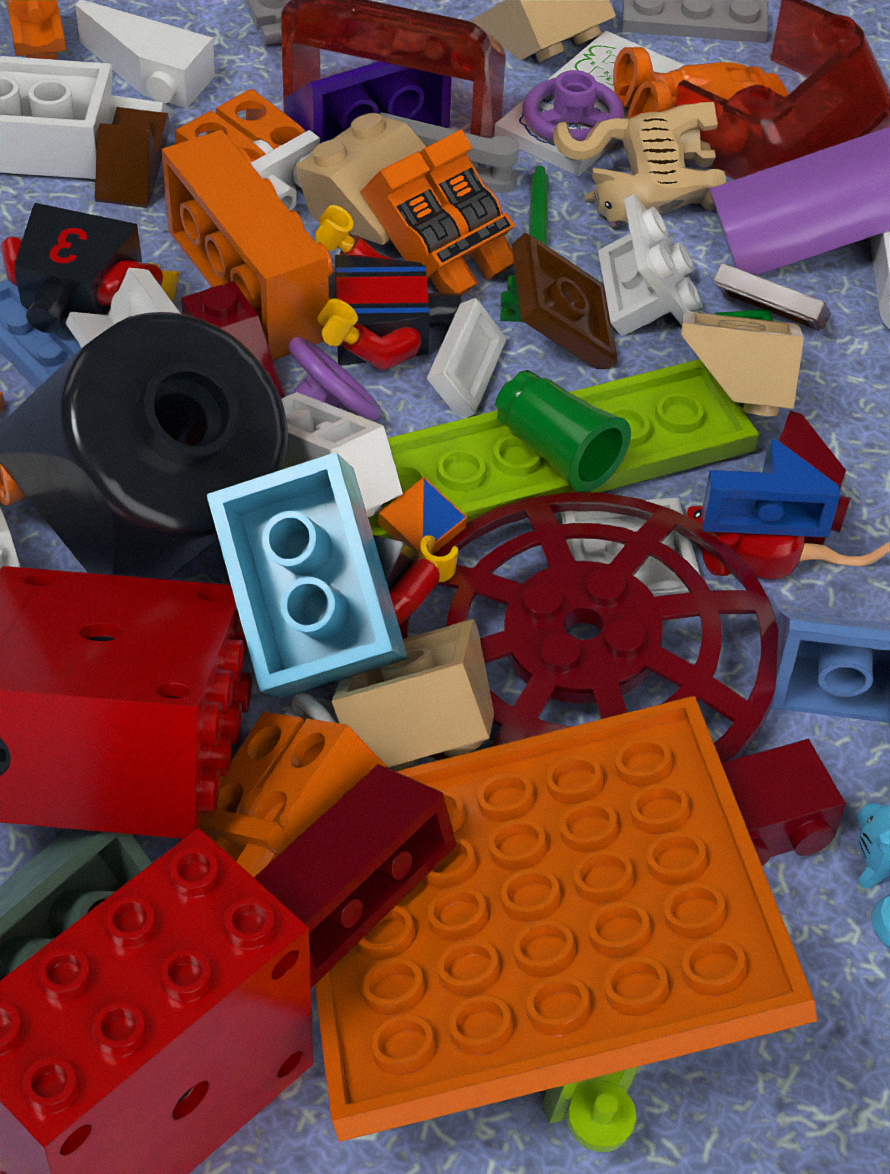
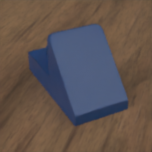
[701,438,840,537]

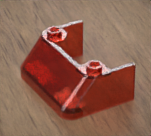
[281,0,506,166]
[674,0,890,180]

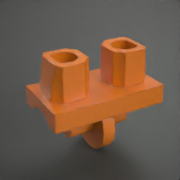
[6,0,66,60]

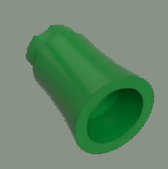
[495,370,631,492]

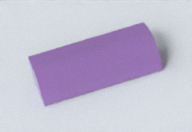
[710,127,890,275]

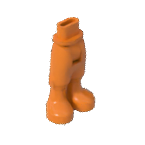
[613,47,788,119]

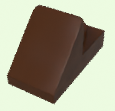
[95,107,171,208]

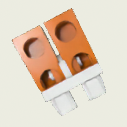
[175,88,320,211]

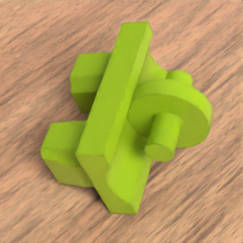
[542,1067,639,1152]

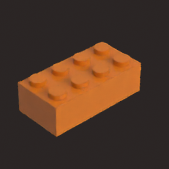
[162,129,333,360]

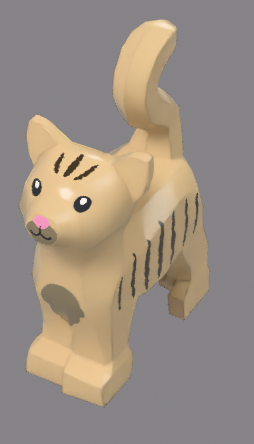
[553,102,727,228]

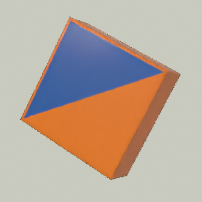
[377,477,468,560]

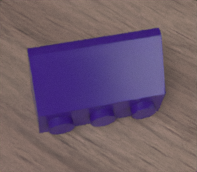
[285,40,453,143]

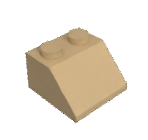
[471,0,616,63]
[294,113,426,245]
[681,311,804,416]
[331,619,494,771]

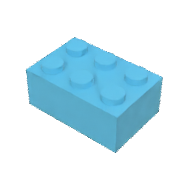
[207,452,408,698]

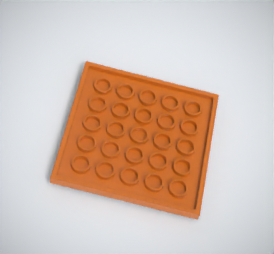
[315,696,817,1142]

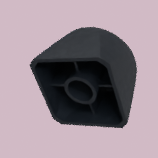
[0,312,288,580]

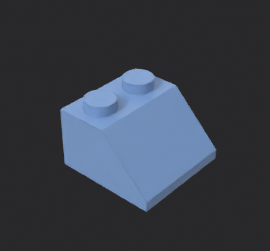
[771,611,890,723]

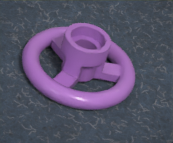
[522,70,624,141]
[289,337,381,421]

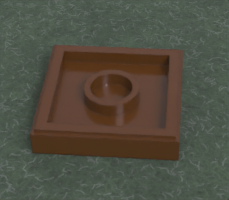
[512,233,618,369]

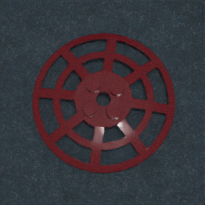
[399,492,778,763]

